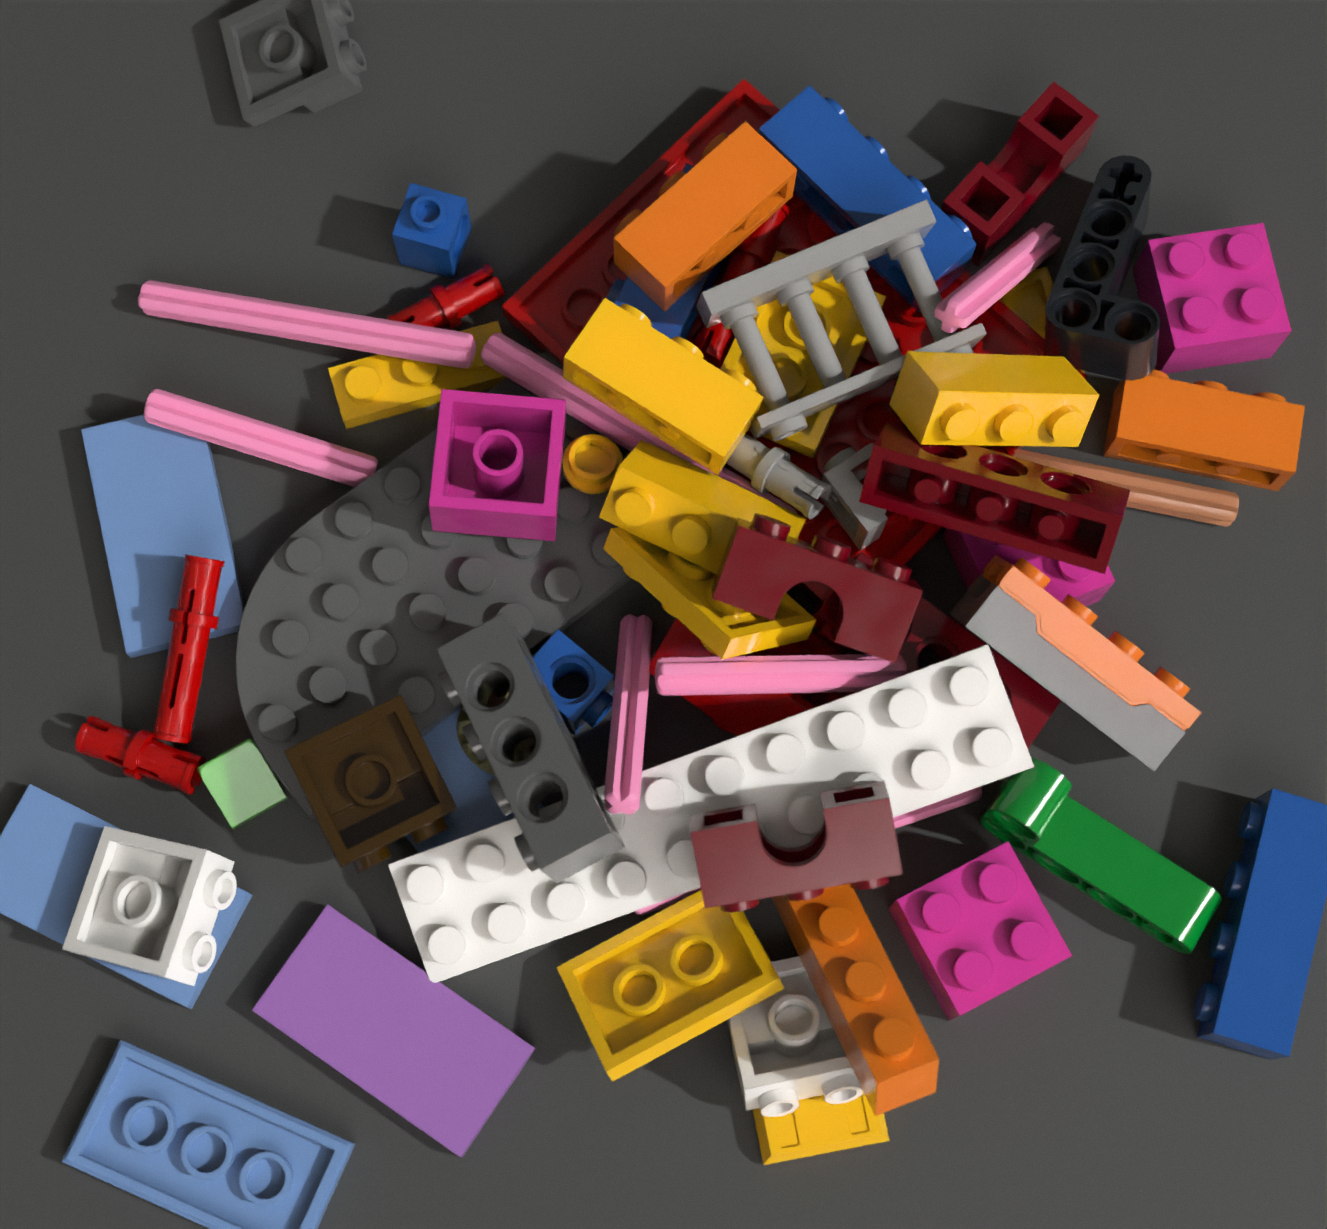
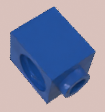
[392,183,472,279]
[533,629,615,735]

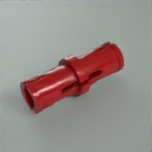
[384,263,505,330]
[75,715,206,795]

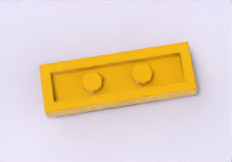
[328,321,507,429]

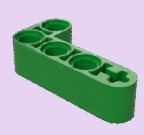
[979,757,1222,954]

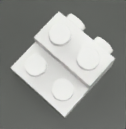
[62,826,237,986]
[727,956,863,1117]

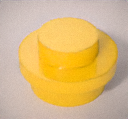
[562,434,623,494]

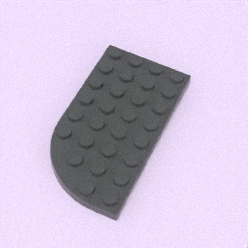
[236,350,632,821]

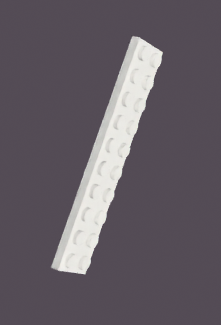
[388,644,1034,983]

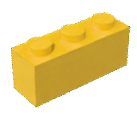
[562,298,764,475]
[889,351,1099,447]
[599,439,807,574]

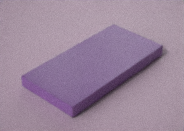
[252,904,535,1158]

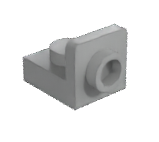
[820,443,888,551]

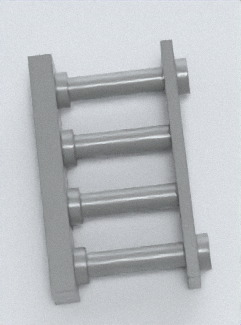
[696,199,987,441]

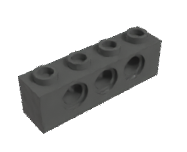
[437,612,625,883]

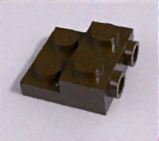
[284,695,458,874]

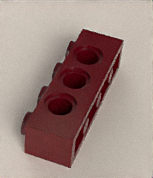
[859,421,1130,574]
[810,552,1061,749]

